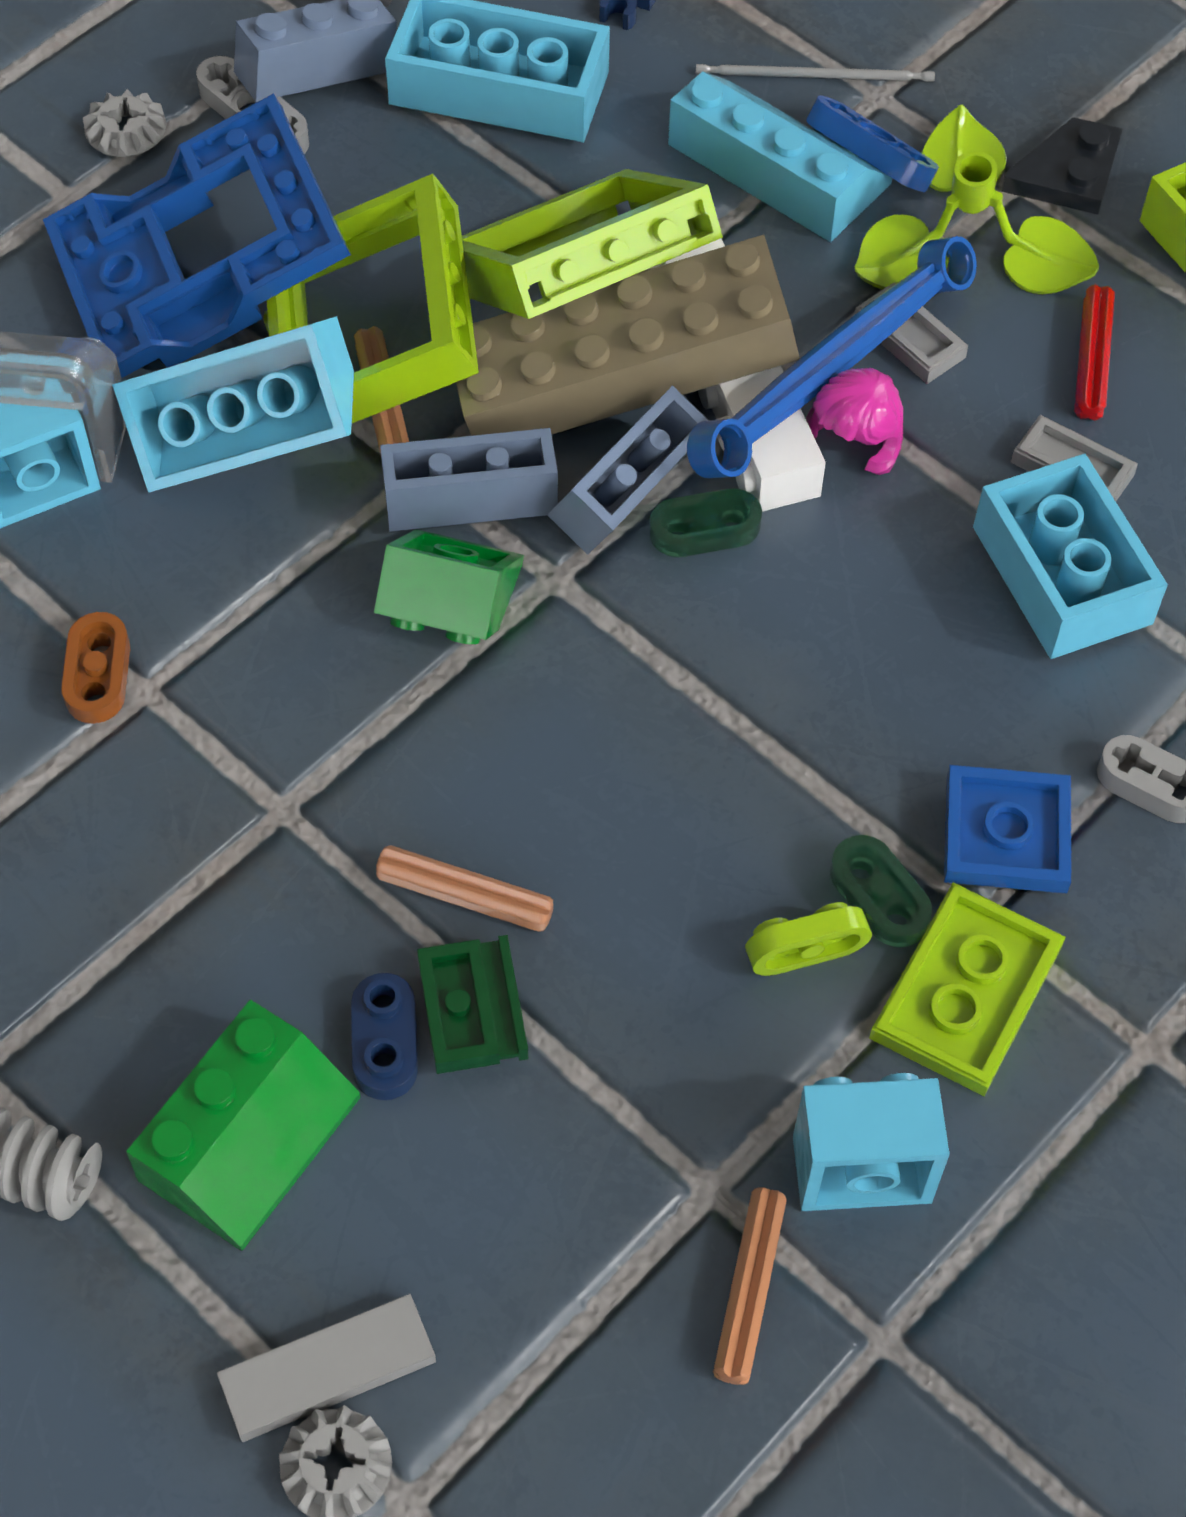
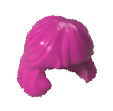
[806,368,903,475]

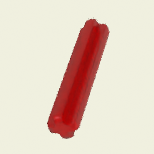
[1074,284,1115,421]

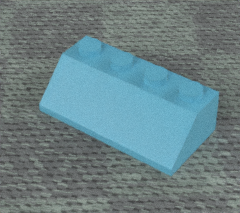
[668,71,892,243]
[112,316,354,493]

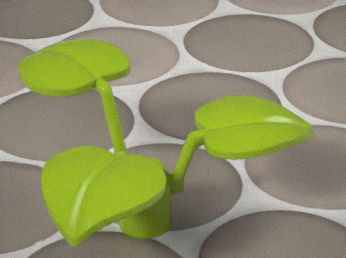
[855,104,1099,295]

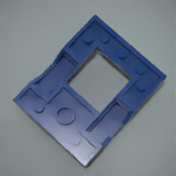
[43,93,351,384]

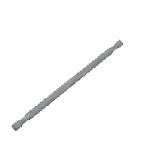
[696,64,935,82]

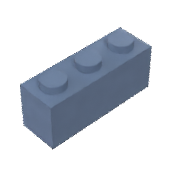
[234,0,397,102]
[547,385,708,555]
[380,428,558,532]

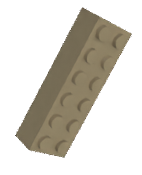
[456,234,800,436]

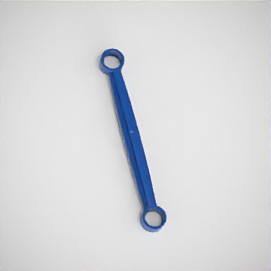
[687,236,977,478]

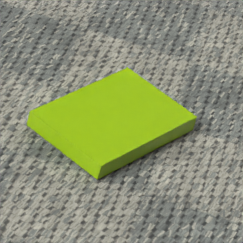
[869,882,1066,1096]

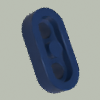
[351,973,418,1100]

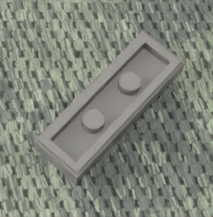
[217,1294,436,1443]

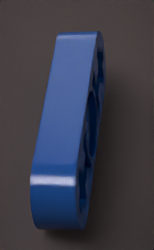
[806,95,939,192]

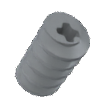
[0,1107,102,1221]

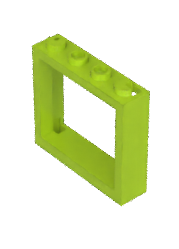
[462,169,723,319]
[263,173,479,423]

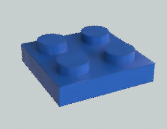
[944,765,1071,893]

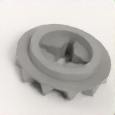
[83,89,166,157]
[279,1405,392,1517]

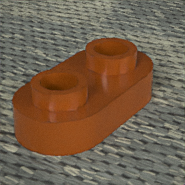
[62,612,130,724]

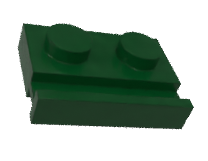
[417,935,529,1074]

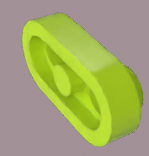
[745,902,872,976]

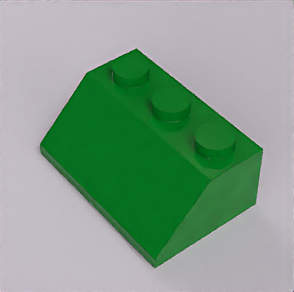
[126,999,361,1251]

